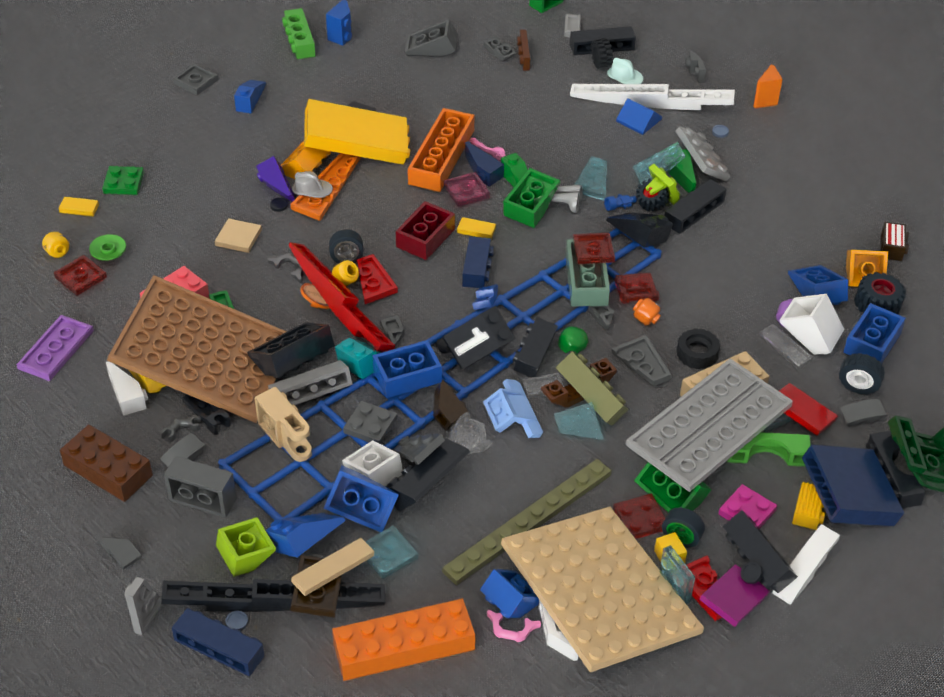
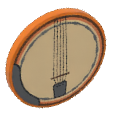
[300,283,330,309]

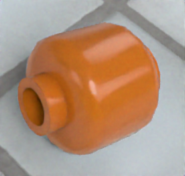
[633,298,661,326]

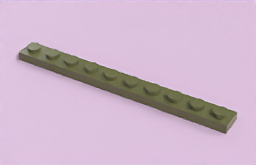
[442,459,612,586]

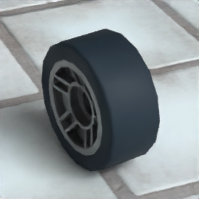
[329,229,364,263]

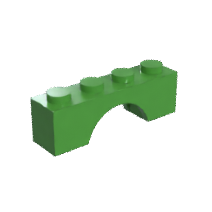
[727,432,810,466]

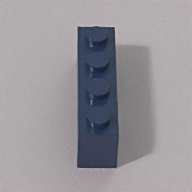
[172,608,264,677]

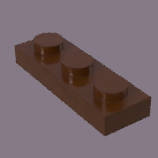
[517,30,530,71]

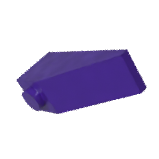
[256,156,296,202]

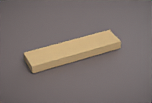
[291,538,375,596]

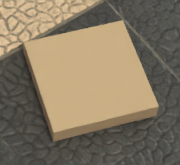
[215,218,262,253]

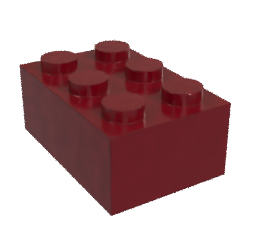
[396,201,455,260]

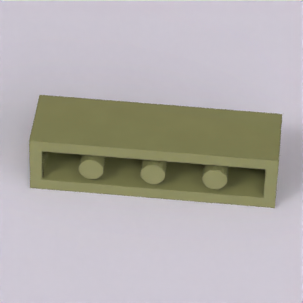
[556,351,629,426]

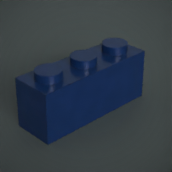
[462,236,494,288]

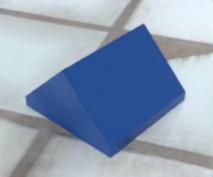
[616,98,662,135]

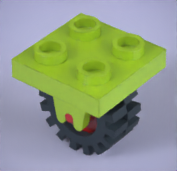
[636,164,680,212]

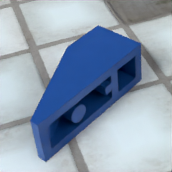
[234,80,266,114]

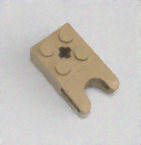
[255,387,312,462]

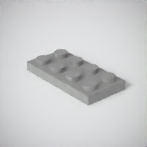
[675,126,731,182]

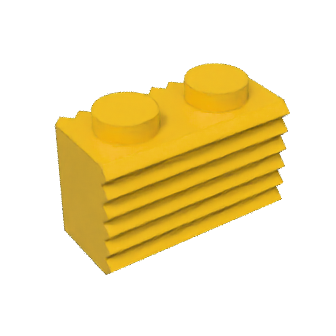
[792,482,826,530]

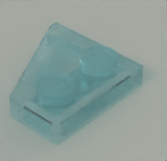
[554,402,604,440]

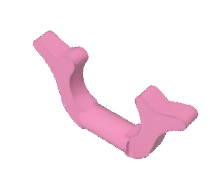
[487,610,541,642]

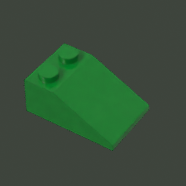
[503,168,560,228]

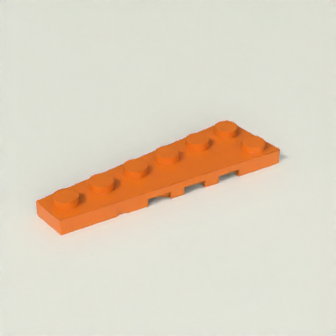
[290,153,361,221]

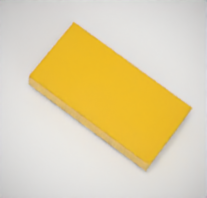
[59,197,99,217]
[457,217,496,239]

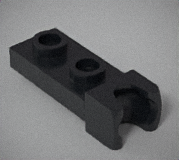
[182,394,231,435]

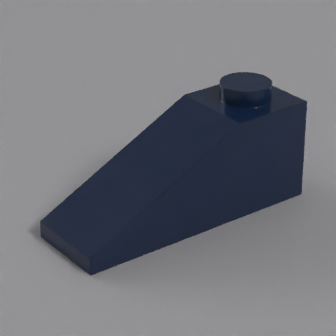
[465,141,504,187]

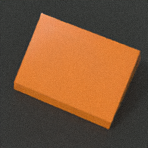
[753,64,782,108]

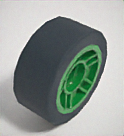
[662,507,705,548]

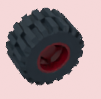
[854,272,906,314]

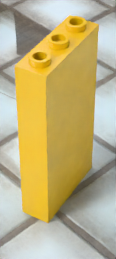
[304,99,410,165]

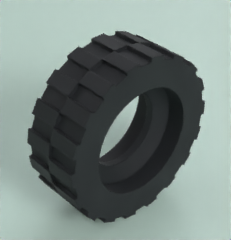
[677,328,720,369]

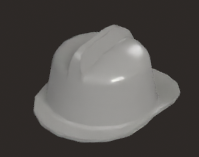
[292,171,333,198]

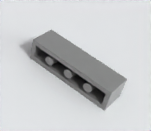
[268,360,353,405]

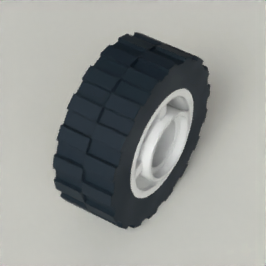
[839,353,885,395]

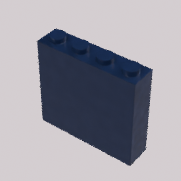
[802,444,904,526]

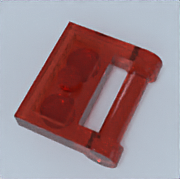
[614,273,659,304]

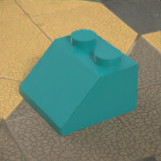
[335,337,381,379]

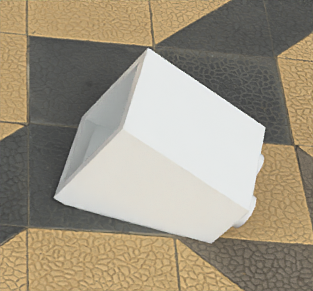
[779,294,844,355]

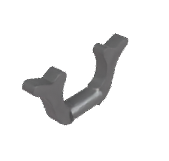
[268,253,304,283]

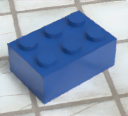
[843,303,906,364]
[373,340,442,398]

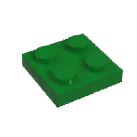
[102,166,144,195]

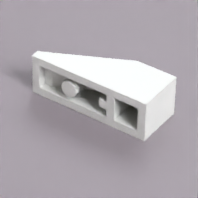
[106,361,148,416]

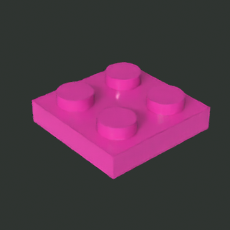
[718,484,777,529]

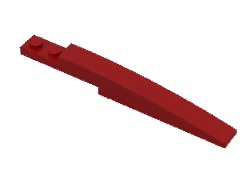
[289,242,395,353]

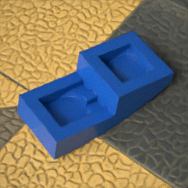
[472,284,498,310]

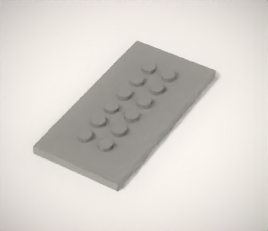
[626,359,793,492]

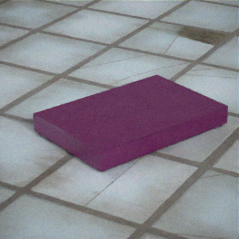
[699,564,770,627]

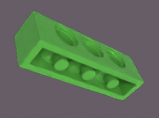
[282,8,316,59]

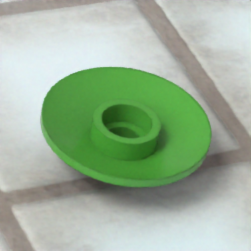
[89,234,126,261]

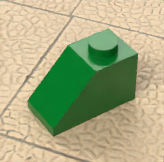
[501,152,528,187]

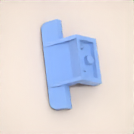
[483,379,543,438]

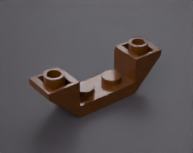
[541,358,617,408]

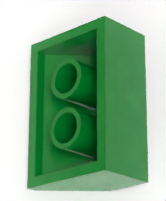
[634,462,711,513]

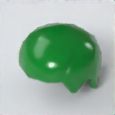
[557,326,589,354]

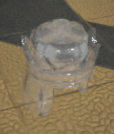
[447,412,492,455]

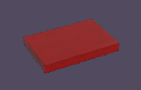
[779,383,838,436]

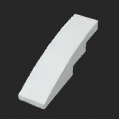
[772,524,840,605]

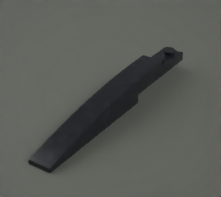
[161,579,385,612]

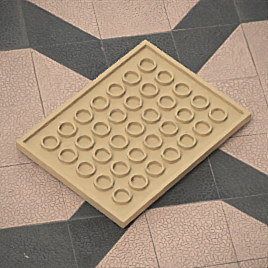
[501,507,704,672]

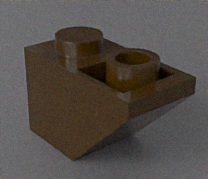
[433,380,468,431]

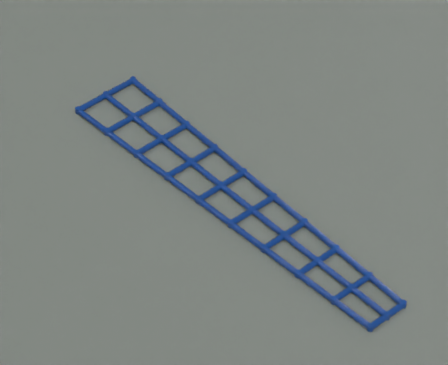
[218,228,662,521]

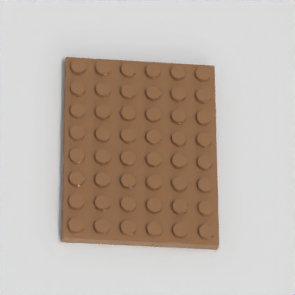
[107,275,287,423]

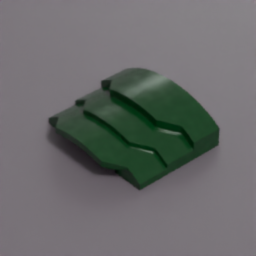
[888,415,944,492]

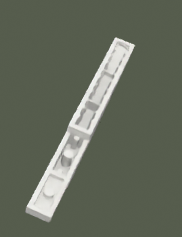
[570,84,735,110]

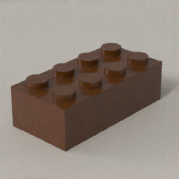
[60,424,153,502]

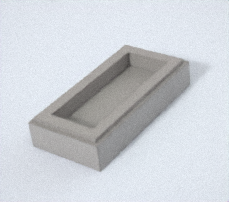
[564,14,581,37]

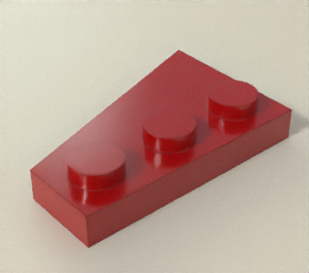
[357,254,398,304]
[673,555,722,621]

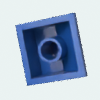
[326,0,352,46]
[480,569,539,619]

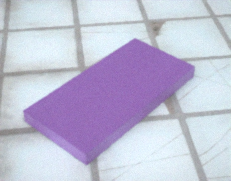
[16,315,94,381]

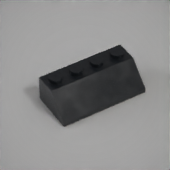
[247,322,335,378]
[387,438,470,512]

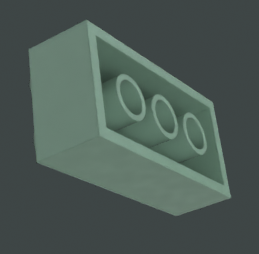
[565,239,610,306]

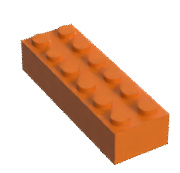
[408,108,475,192]
[332,598,475,681]

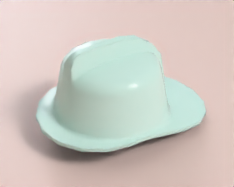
[607,58,643,84]

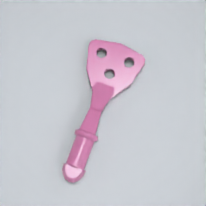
[469,138,505,162]

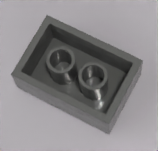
[164,456,237,518]

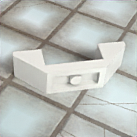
[539,600,578,661]

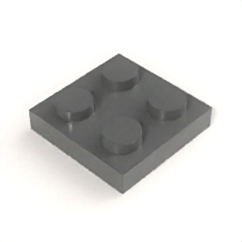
[343,401,397,444]

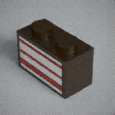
[880,221,909,261]

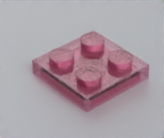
[444,172,490,206]

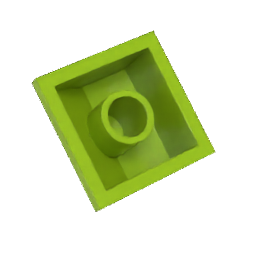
[216,517,276,577]

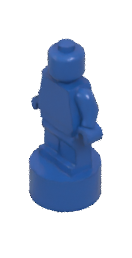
[604,194,637,211]

